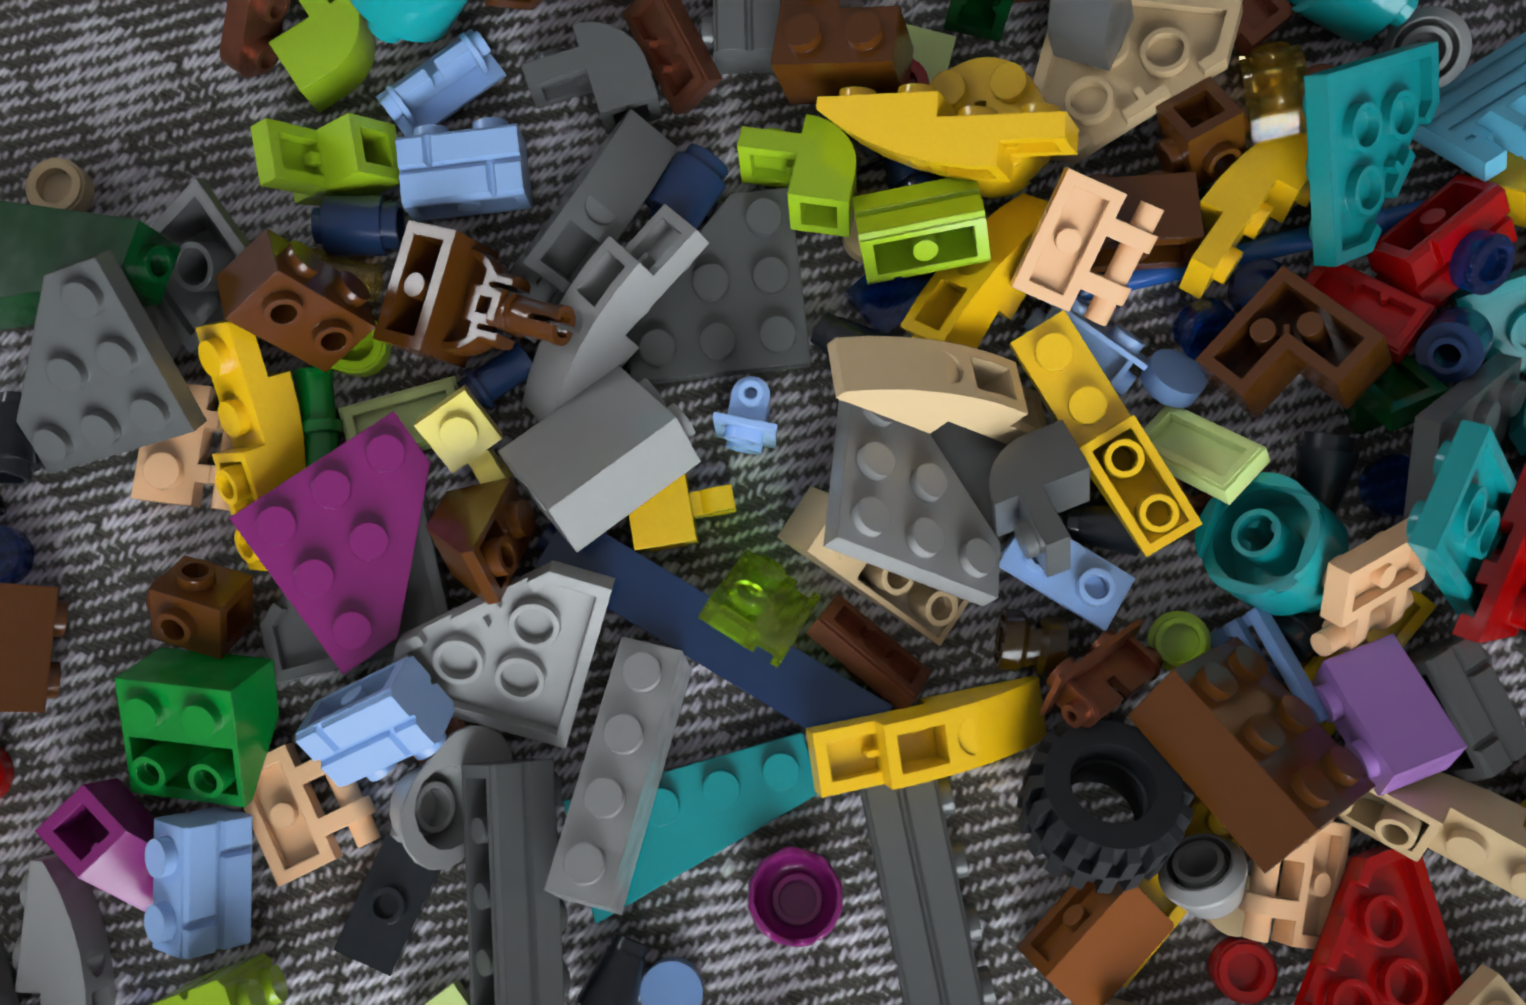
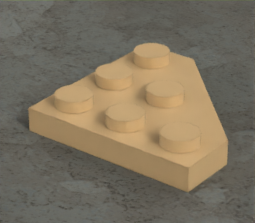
[1033,0,1243,164]

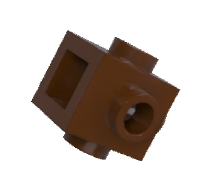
[1155,76,1250,189]
[146,555,254,659]

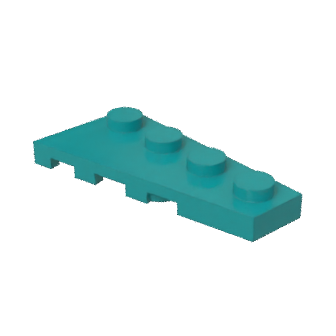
[563,731,817,924]

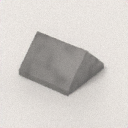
[151,178,250,354]

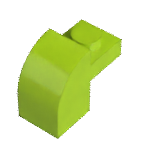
[268,0,376,113]
[250,112,400,205]
[737,114,857,237]

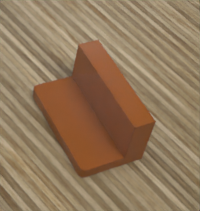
[1016,881,1174,1005]

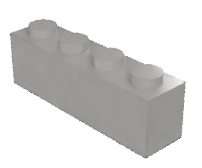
[544,636,692,915]

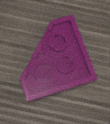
[229,411,430,675]

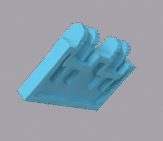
[1413,32,1526,182]

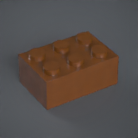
[1127,636,1376,874]

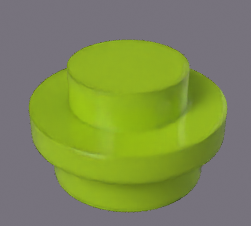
[1147,611,1211,671]

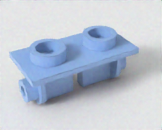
[376,29,506,136]
[1023,295,1148,396]
[713,376,777,455]
[999,534,1136,632]

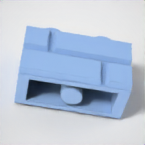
[395,117,533,222]
[295,656,455,787]
[144,807,253,959]

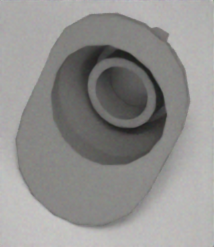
[389,725,512,870]

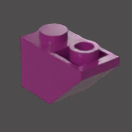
[35,778,155,912]

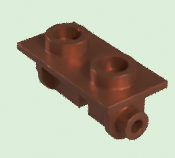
[1039,618,1163,728]

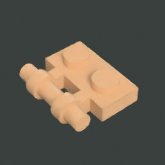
[1010,167,1164,326]
[131,383,233,512]
[1310,518,1426,657]
[243,743,381,887]
[1239,821,1352,949]

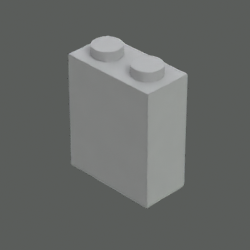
[498,366,701,552]

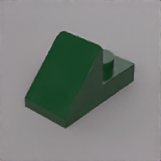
[1342,354,1449,434]

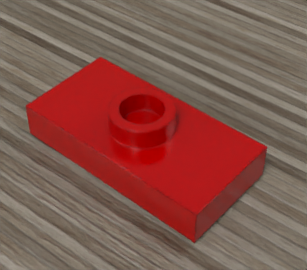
[1305,264,1435,365]

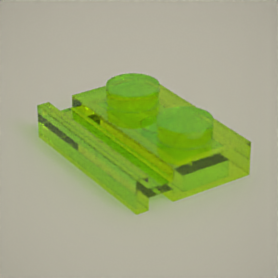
[698,549,821,668]

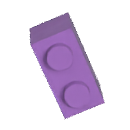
[1312,634,1467,797]

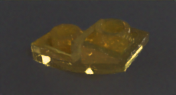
[1238,41,1308,143]

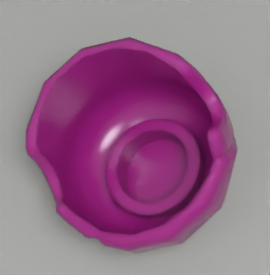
[747,846,843,947]

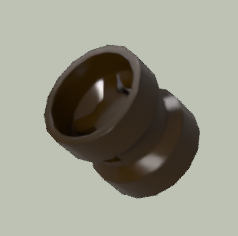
[994,609,1069,677]

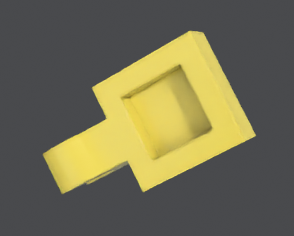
[414,385,513,484]

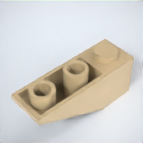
[777,486,969,646]

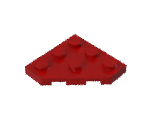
[1294,844,1463,1005]

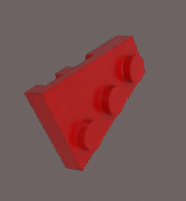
[1452,463,1526,643]

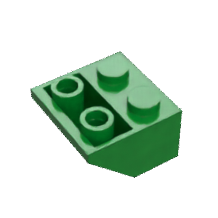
[114,647,279,807]

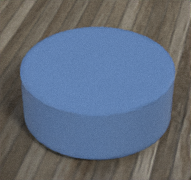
[1141,349,1207,408]
[640,956,704,1005]

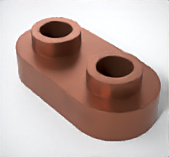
[220,0,291,78]

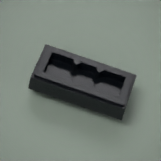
[333,832,442,976]

